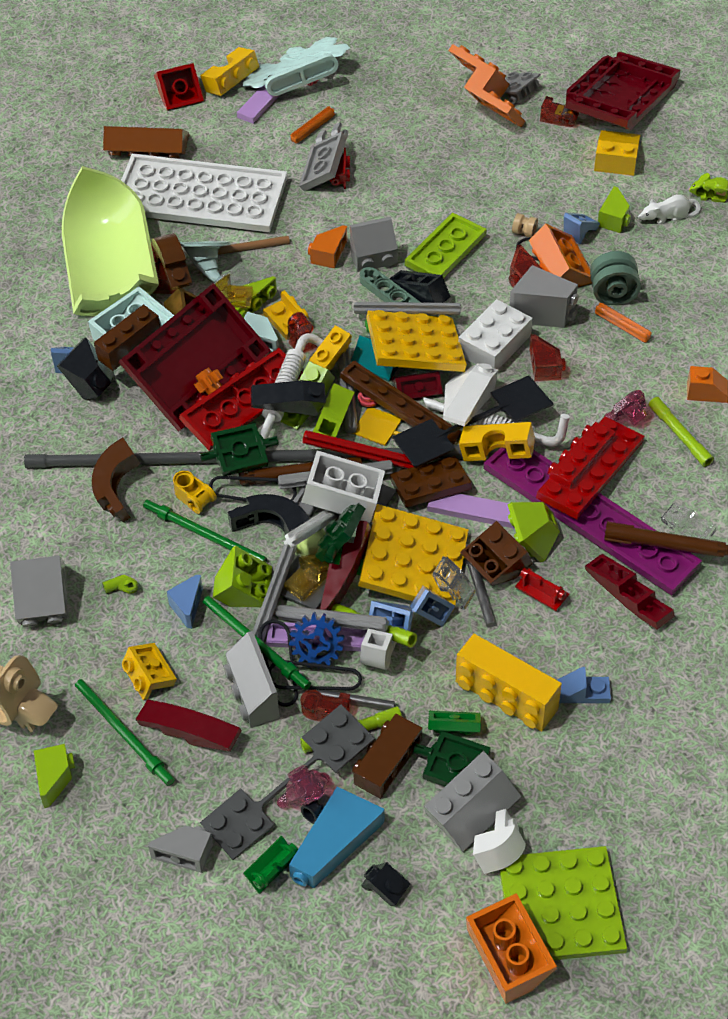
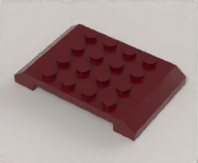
[118,283,271,432]

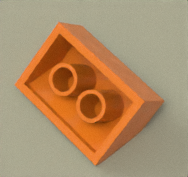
[529,224,592,287]
[466,893,557,1004]

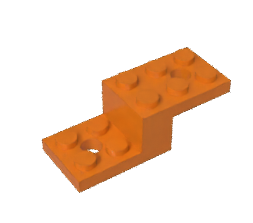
[448,44,526,128]

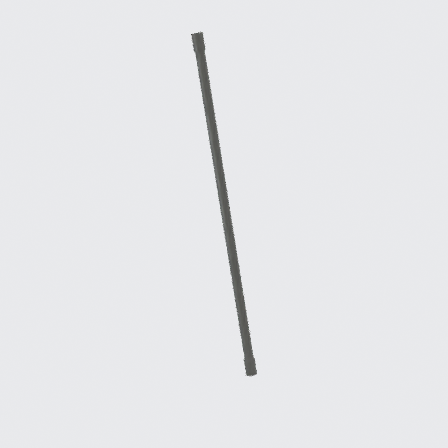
[24,445,463,468]

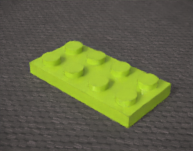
[405,212,487,278]

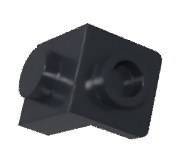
[361,862,410,906]

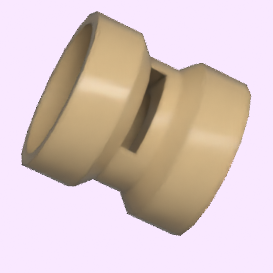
[512,213,538,238]

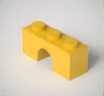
[200,47,259,96]
[459,422,535,461]

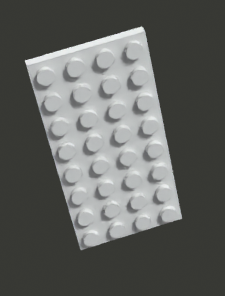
[121,154,288,232]

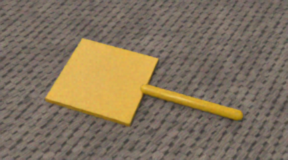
[352,407,402,446]

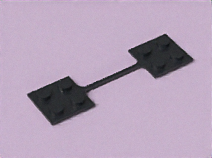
[392,375,554,468]

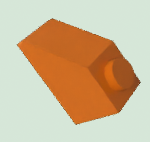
[308,225,348,268]
[687,366,728,403]

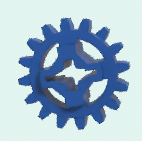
[289,612,344,668]

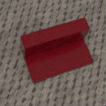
[392,371,443,399]

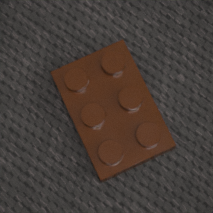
[390,456,472,508]

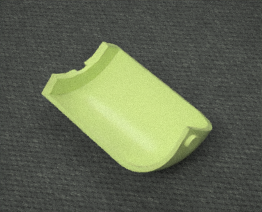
[62,166,159,316]

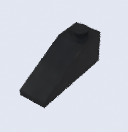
[389,270,451,303]
[251,380,326,416]

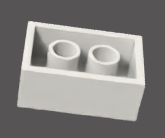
[458,299,533,369]
[302,451,385,523]

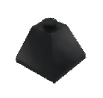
[57,337,113,400]

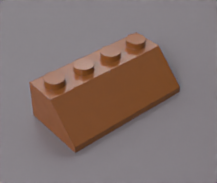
[103,126,189,158]

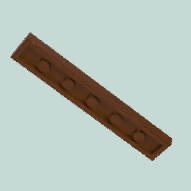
[340,361,462,444]

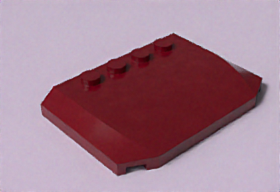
[565,52,681,130]

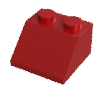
[154,63,204,110]

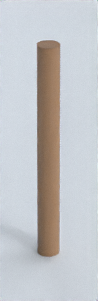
[218,236,290,255]

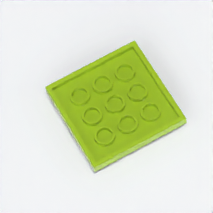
[499,846,627,960]

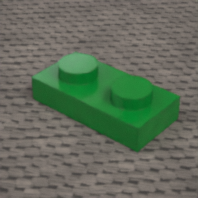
[428,710,481,735]

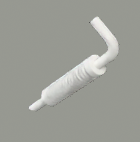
[260,333,324,439]
[423,397,570,447]

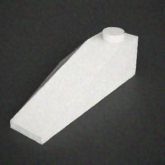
[443,363,499,426]

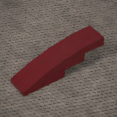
[320,521,371,611]
[585,554,675,630]
[135,699,242,752]

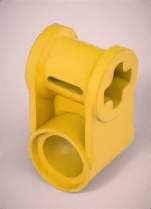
[173,470,217,514]

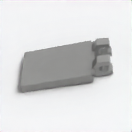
[299,123,348,191]

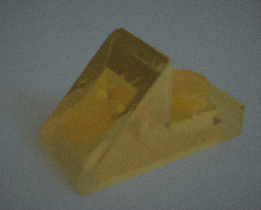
[215,274,253,308]
[284,554,330,601]

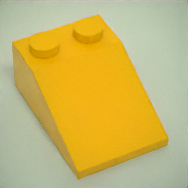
[594,130,640,176]

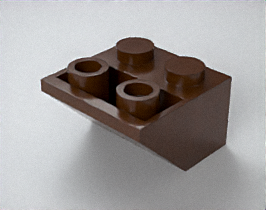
[460,521,533,586]

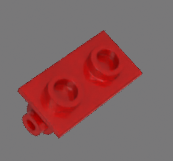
[330,147,350,189]
[515,568,570,611]

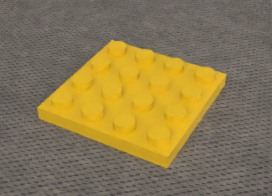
[366,310,467,372]
[358,504,469,612]

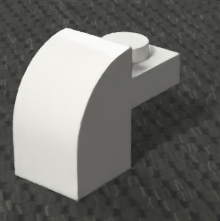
[360,628,396,670]
[473,809,526,874]

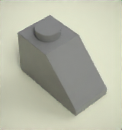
[148,825,213,873]

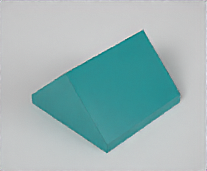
[351,335,399,382]

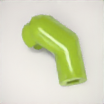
[102,575,138,594]

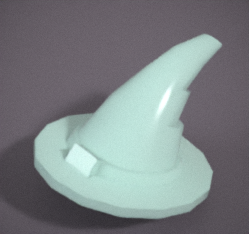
[180,241,231,285]

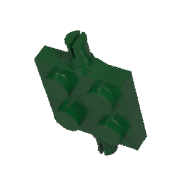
[200,423,279,477]
[315,503,366,563]
[413,731,491,786]

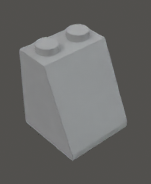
[509,265,579,328]
[10,555,68,627]

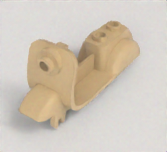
[0,655,58,732]

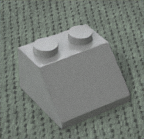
[350,217,398,272]

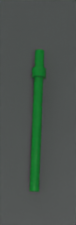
[143,499,267,563]
[203,596,311,691]
[75,679,175,786]

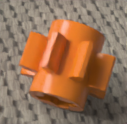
[194,367,223,395]

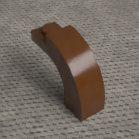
[151,233,192,291]
[92,437,140,522]

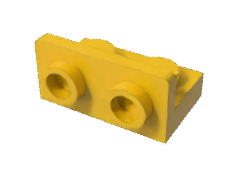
[263,290,309,340]
[309,325,352,371]
[122,643,177,700]

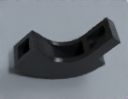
[227,494,309,535]

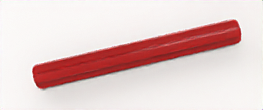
[302,430,414,469]

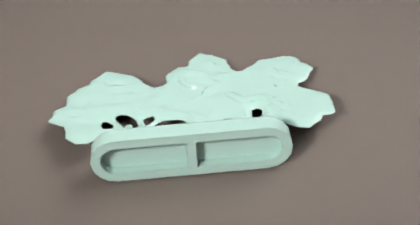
[242,37,350,96]

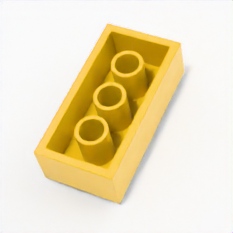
[455,633,562,732]

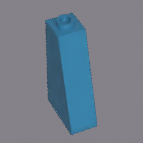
[289,787,385,888]

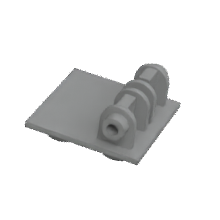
[504,71,541,104]

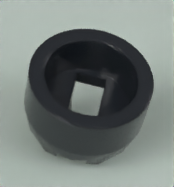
[301,800,324,824]

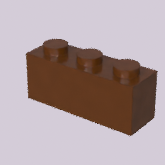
[93,304,161,371]
[352,714,423,799]

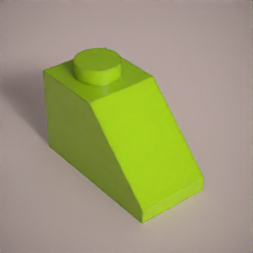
[598,186,631,233]
[33,744,75,808]

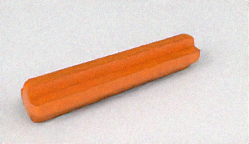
[290,106,335,144]
[595,303,652,343]

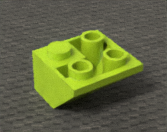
[507,502,560,563]
[213,546,272,607]

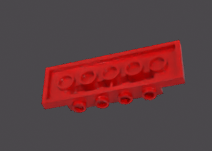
[179,348,303,451]
[536,416,645,520]

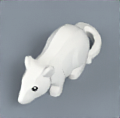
[638,195,701,224]

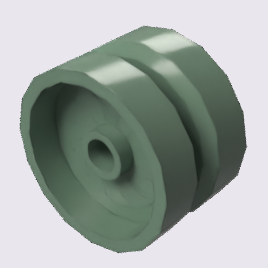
[590,251,641,305]

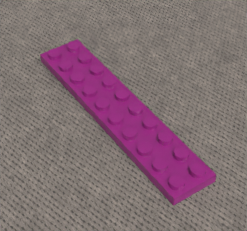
[483,448,702,596]

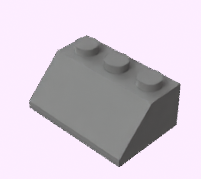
[223,631,280,728]
[424,751,521,852]

